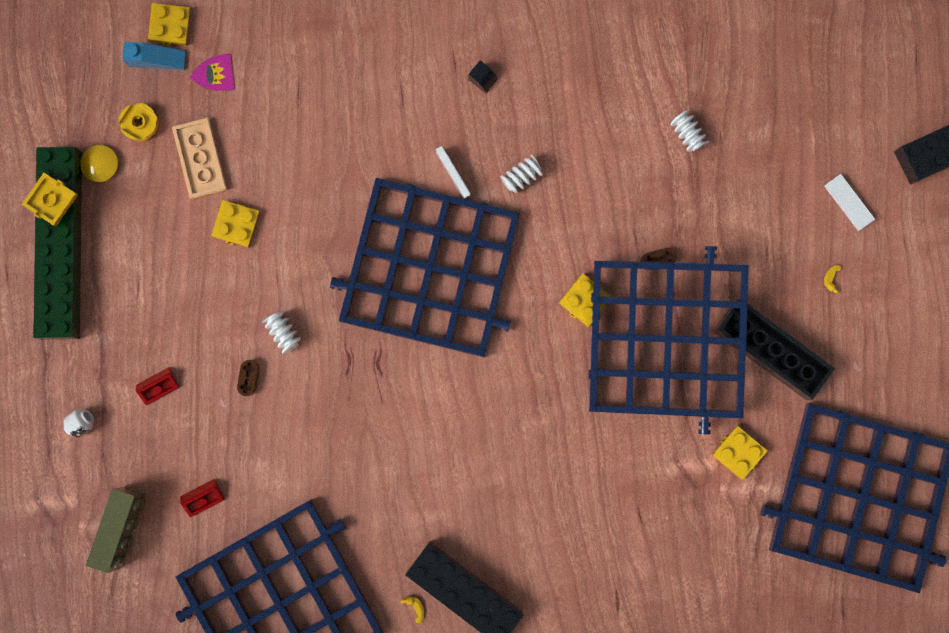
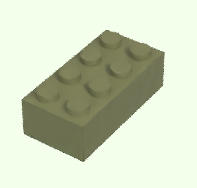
[85,487,146,573]

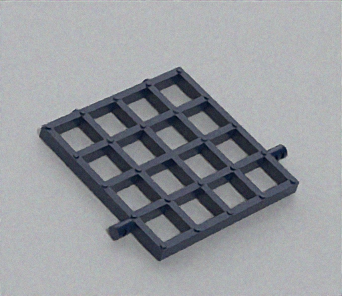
[330,178,520,358]
[589,246,749,435]
[760,404,949,593]
[175,500,384,633]

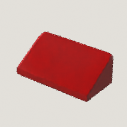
[136,367,180,405]
[180,479,225,518]

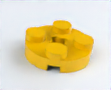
[119,103,159,142]

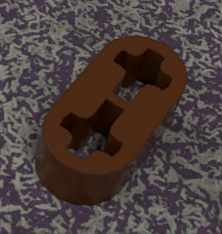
[640,248,677,271]
[237,360,259,396]

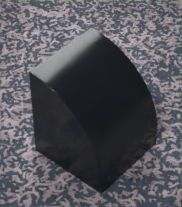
[468,60,497,93]

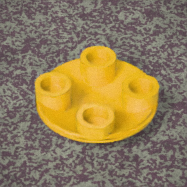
[80,145,119,182]

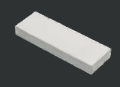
[436,146,471,200]
[824,174,875,231]

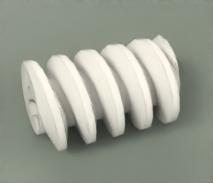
[670,109,710,152]
[500,154,543,194]
[262,311,301,355]

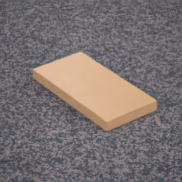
[172,117,228,200]

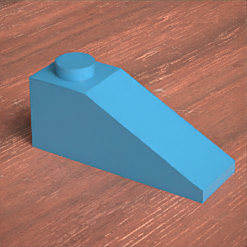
[123,42,186,70]

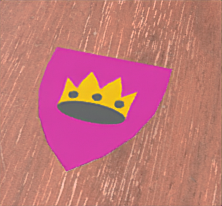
[190,54,235,91]

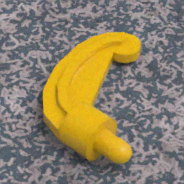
[824,265,841,294]
[401,597,424,623]

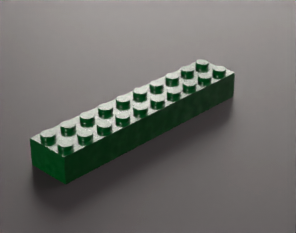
[33,147,82,340]

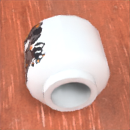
[64,409,94,437]

